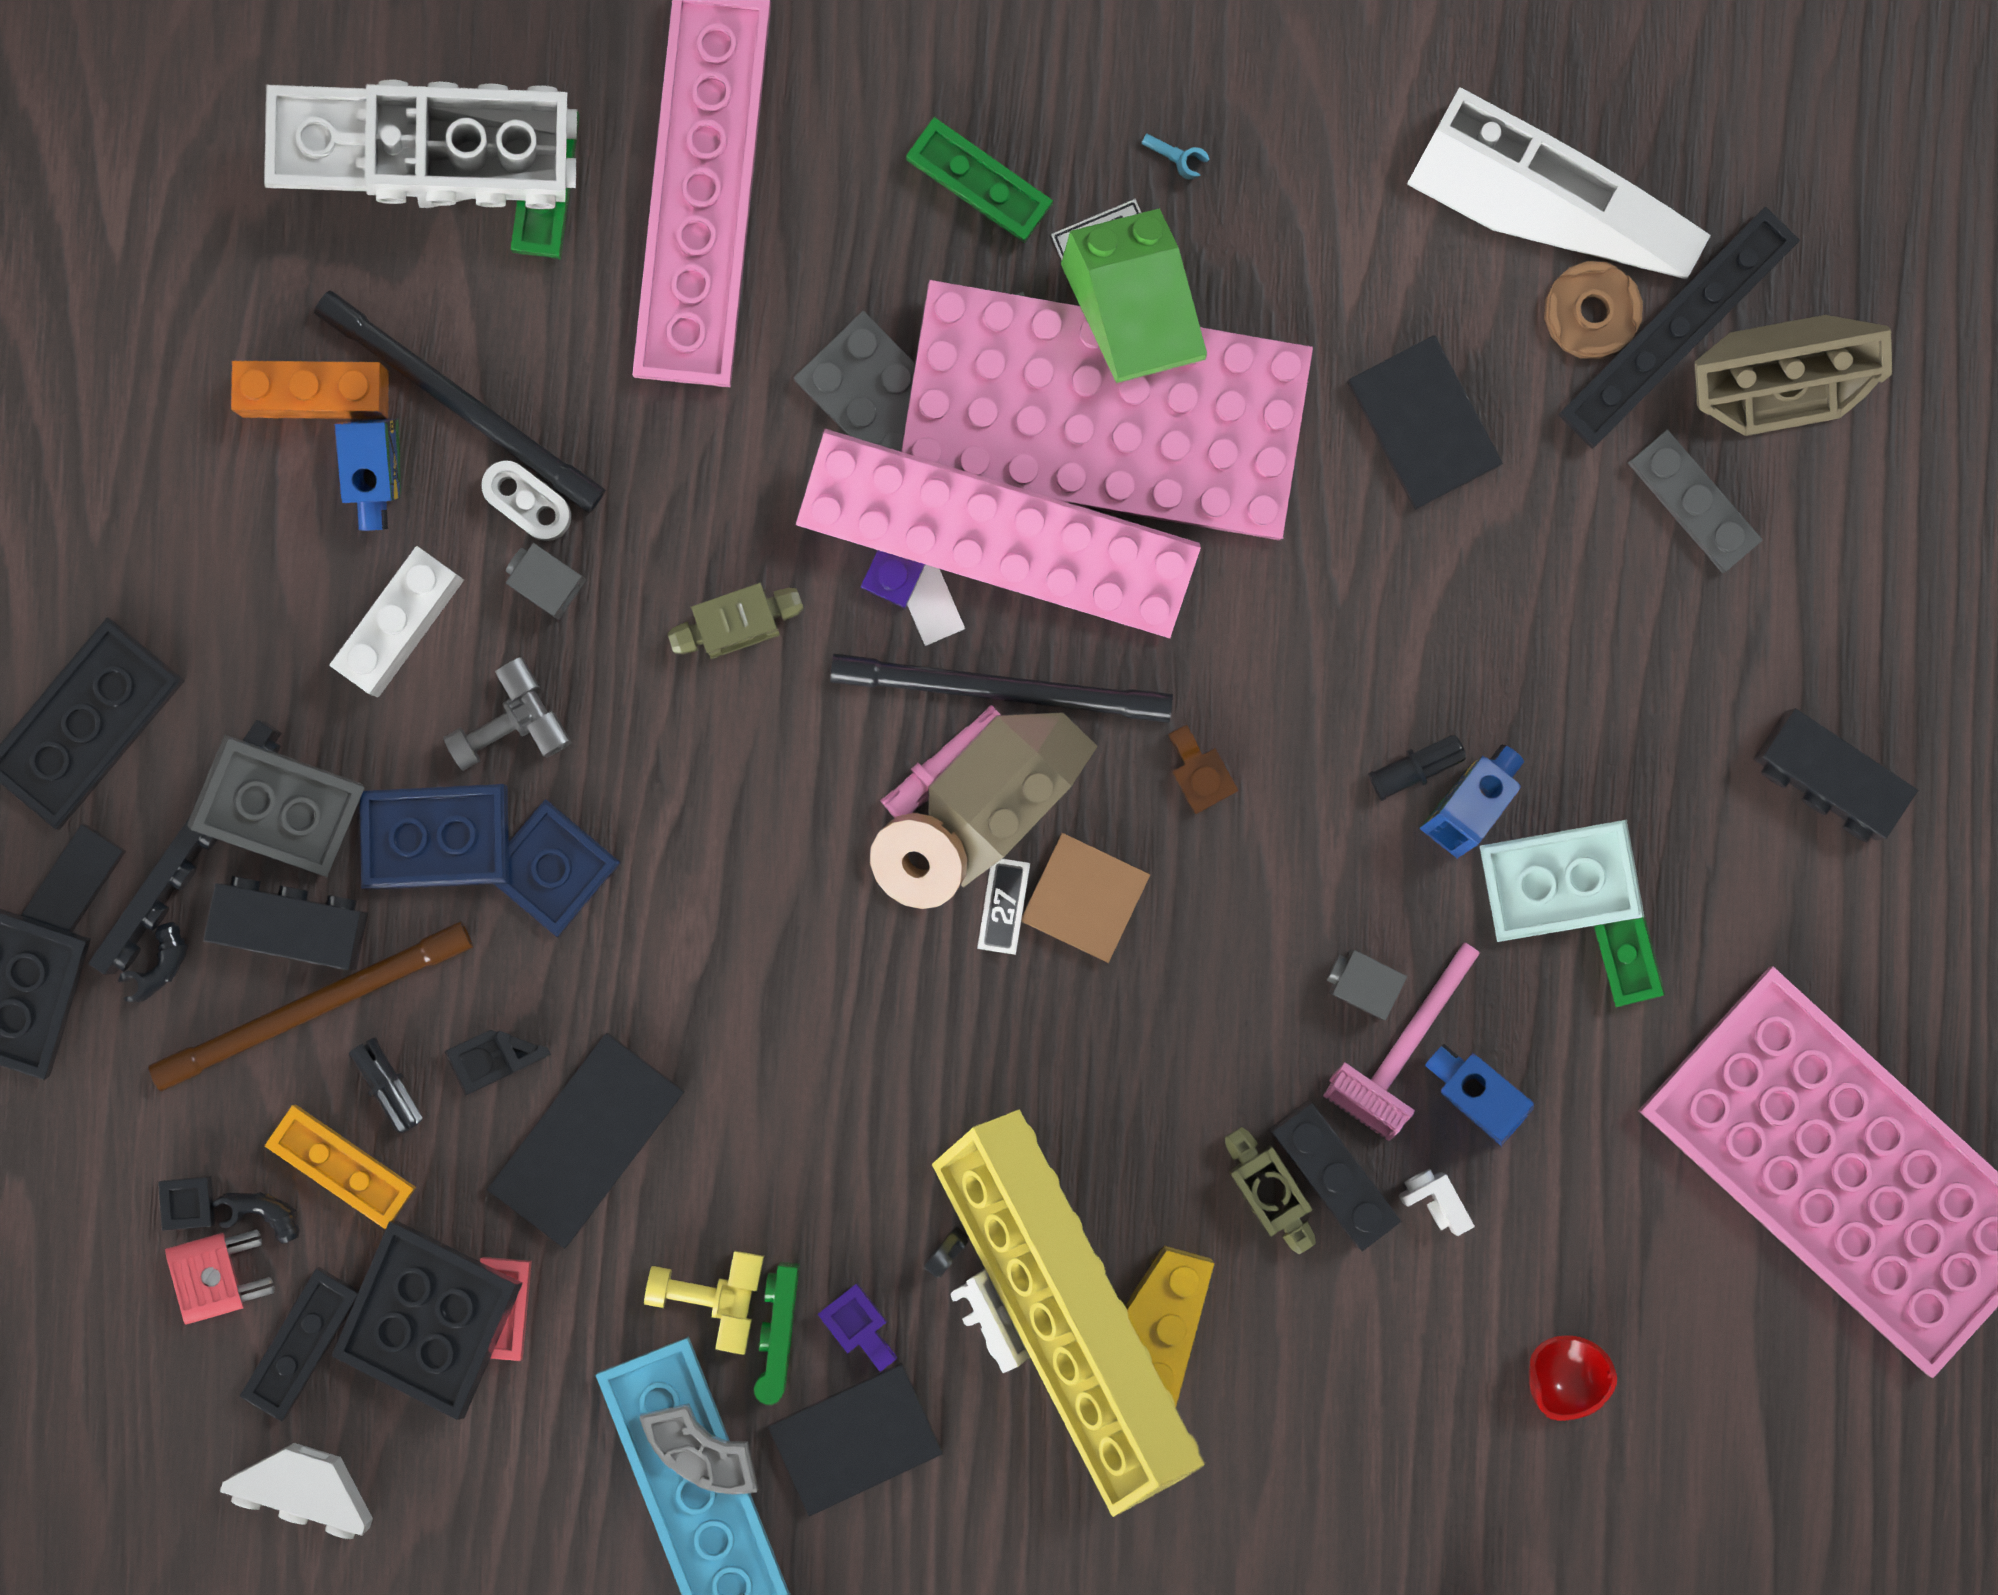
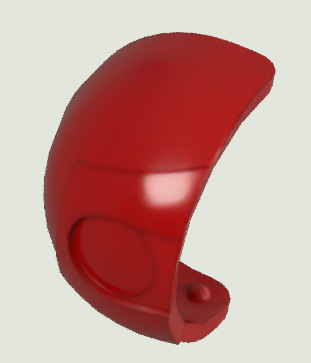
[1529,1335,1617,1421]

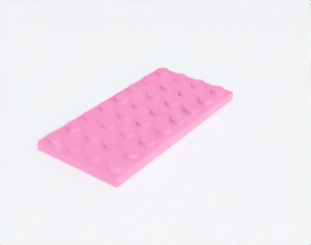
[901,280,1313,540]
[1638,966,1998,1378]

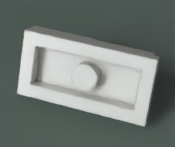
[951,1269,1031,1373]

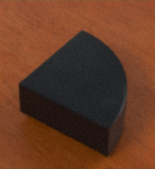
[924,1226,969,1278]

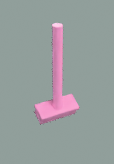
[1323,942,1480,1141]

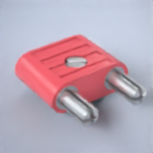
[165,1230,275,1325]

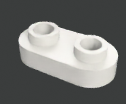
[482,461,571,541]

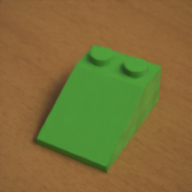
[1061,208,1207,383]

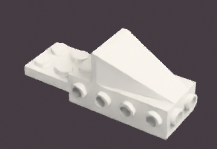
[264,80,577,209]

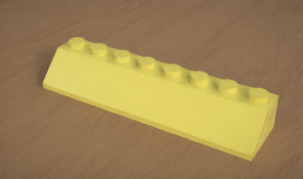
[932,1109,1205,1517]

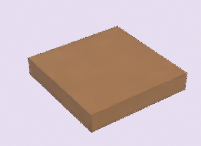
[1021,833,1150,963]

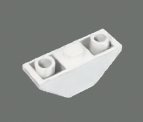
[220,1443,373,1539]

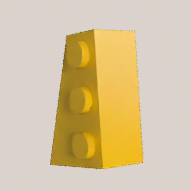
[1125,1246,1214,1408]

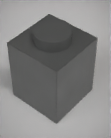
[506,543,587,620]
[1326,950,1408,1020]

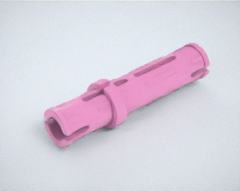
[880,705,1000,818]

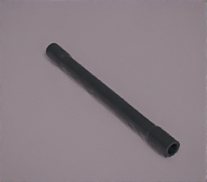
[314,290,606,513]
[830,653,1173,723]

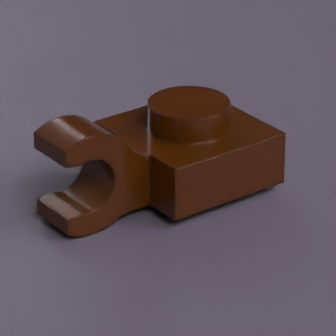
[1168,725,1239,814]

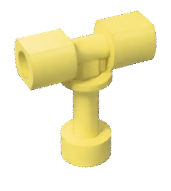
[644,1251,764,1354]

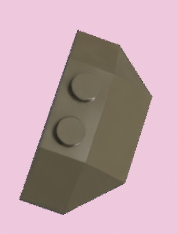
[1695,315,1892,436]
[928,712,1098,887]

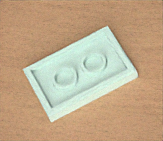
[1480,820,1644,942]

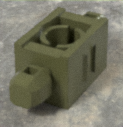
[667,583,804,659]
[1224,1127,1316,1254]

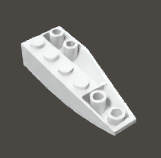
[1407,87,1711,279]

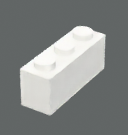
[329,546,464,698]

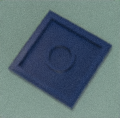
[494,799,621,937]

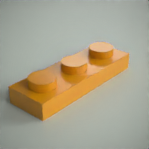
[265,1104,416,1229]

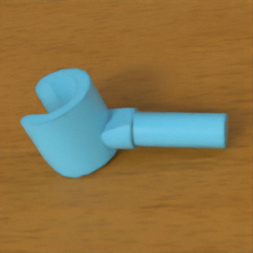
[1142,134,1209,179]

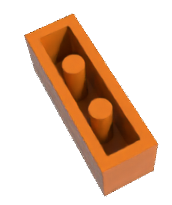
[231,361,389,419]

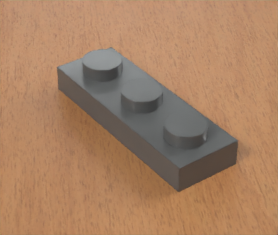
[1628,429,1763,573]

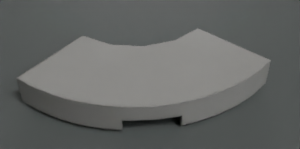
[640,1403,758,1494]

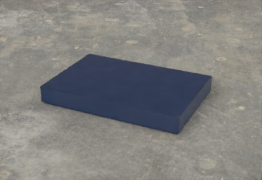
[360,784,510,890]

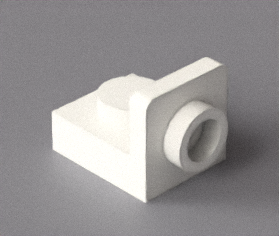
[1399,1169,1475,1236]

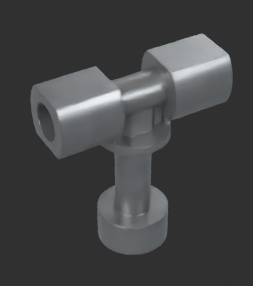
[443,657,572,771]

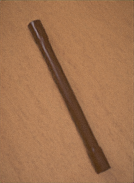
[148,921,473,1092]

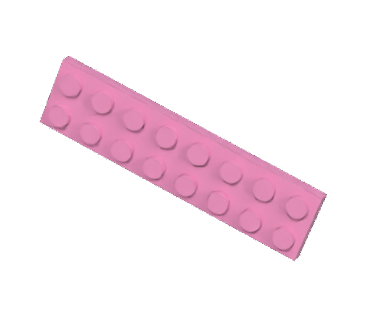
[632,0,771,388]
[796,429,1201,638]

